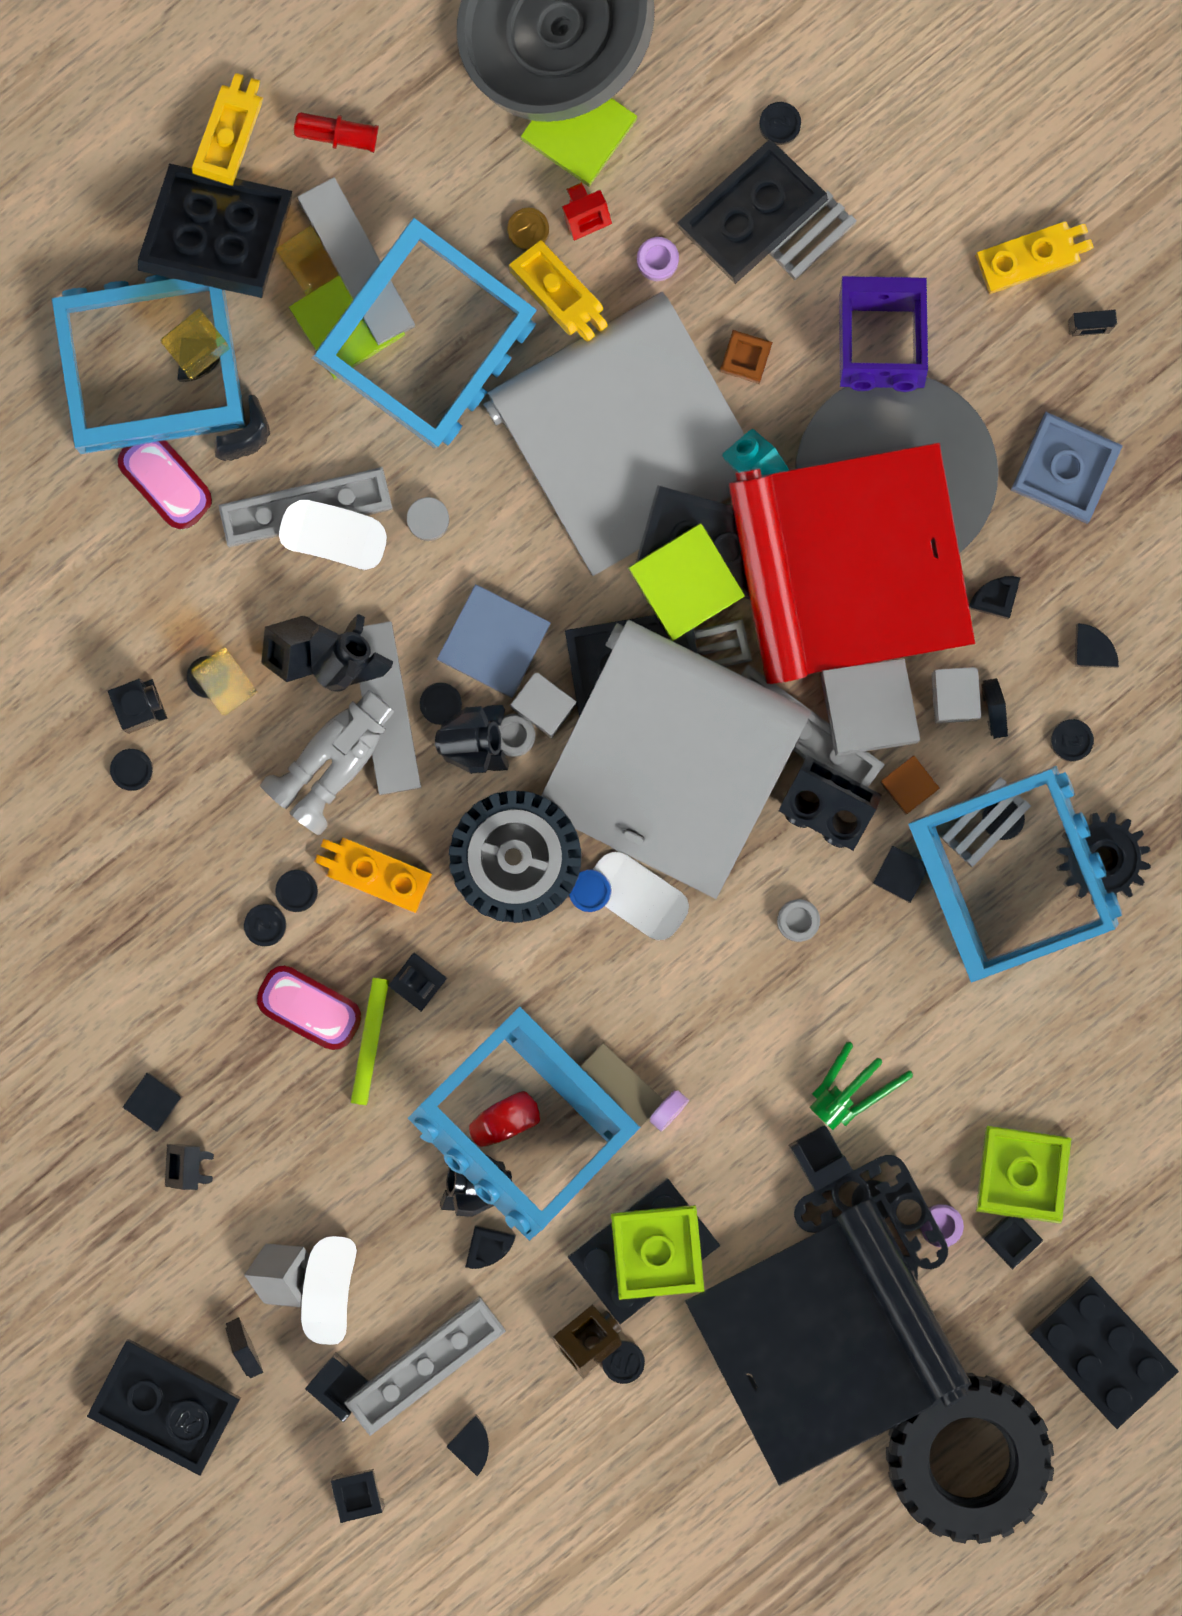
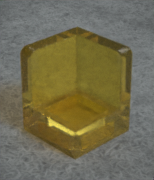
[276,225,339,296]
[161,308,230,380]
[191,647,258,715]

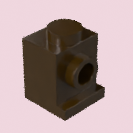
[553,1304,622,1379]

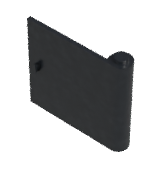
[685,1200,972,1486]

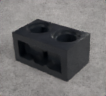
[778,755,882,851]

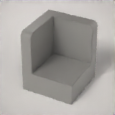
[932,667,981,724]
[510,673,577,738]
[245,1244,309,1307]

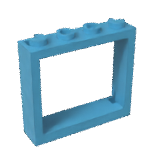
[312,218,537,448]
[52,275,247,454]
[908,766,1122,983]
[408,1006,640,1241]

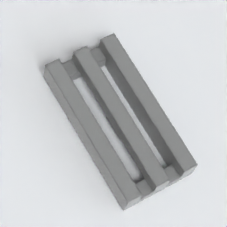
[769,190,857,280]
[694,620,752,667]
[941,777,1031,867]

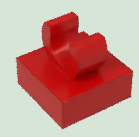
[562,182,612,241]

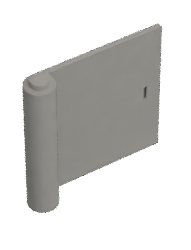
[484,292,744,576]
[541,619,812,899]

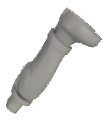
[260,690,395,836]

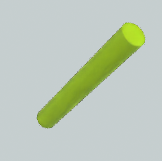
[350,977,389,1106]

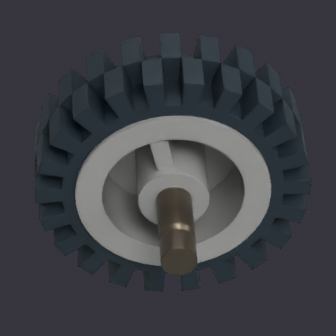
[449,790,582,923]

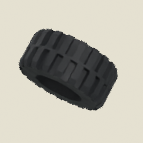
[886,1373,1054,1544]

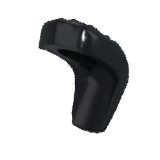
[215,395,270,461]

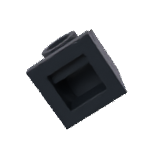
[108,679,168,734]

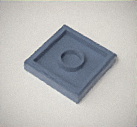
[1011,412,1123,524]
[437,584,551,698]

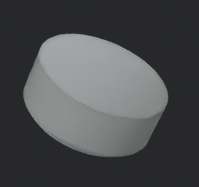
[407,497,450,541]
[499,714,535,757]
[777,899,820,942]

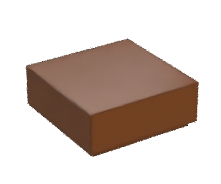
[720,330,773,384]
[880,755,940,815]

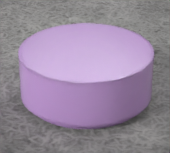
[637,237,679,281]
[650,1090,689,1132]
[920,1204,964,1247]

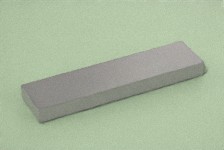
[297,177,415,346]
[218,467,393,548]
[359,621,421,795]
[741,665,885,787]
[344,1296,506,1436]

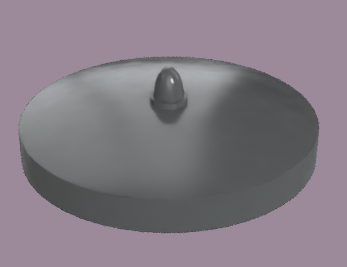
[457,0,655,122]
[795,378,998,557]

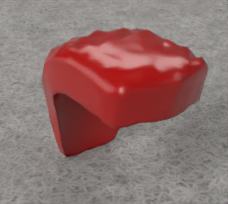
[469,1091,540,1147]

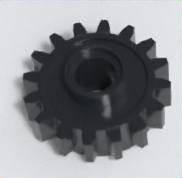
[1056,813,1151,905]

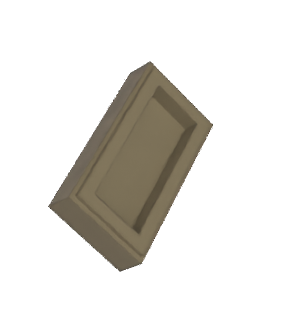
[580,1043,664,1127]

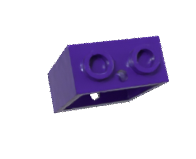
[839,276,928,392]

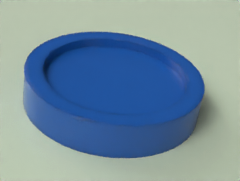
[569,869,612,912]

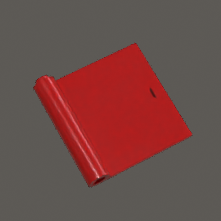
[728,442,976,684]

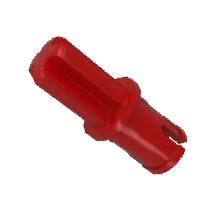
[294,112,379,153]

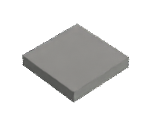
[820,659,920,756]

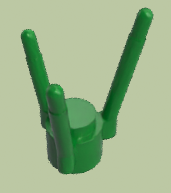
[809,1042,913,1130]

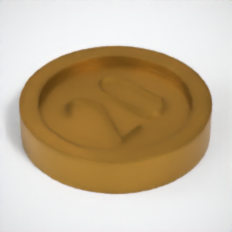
[507,208,549,251]

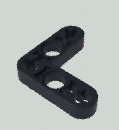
[794,1155,949,1270]

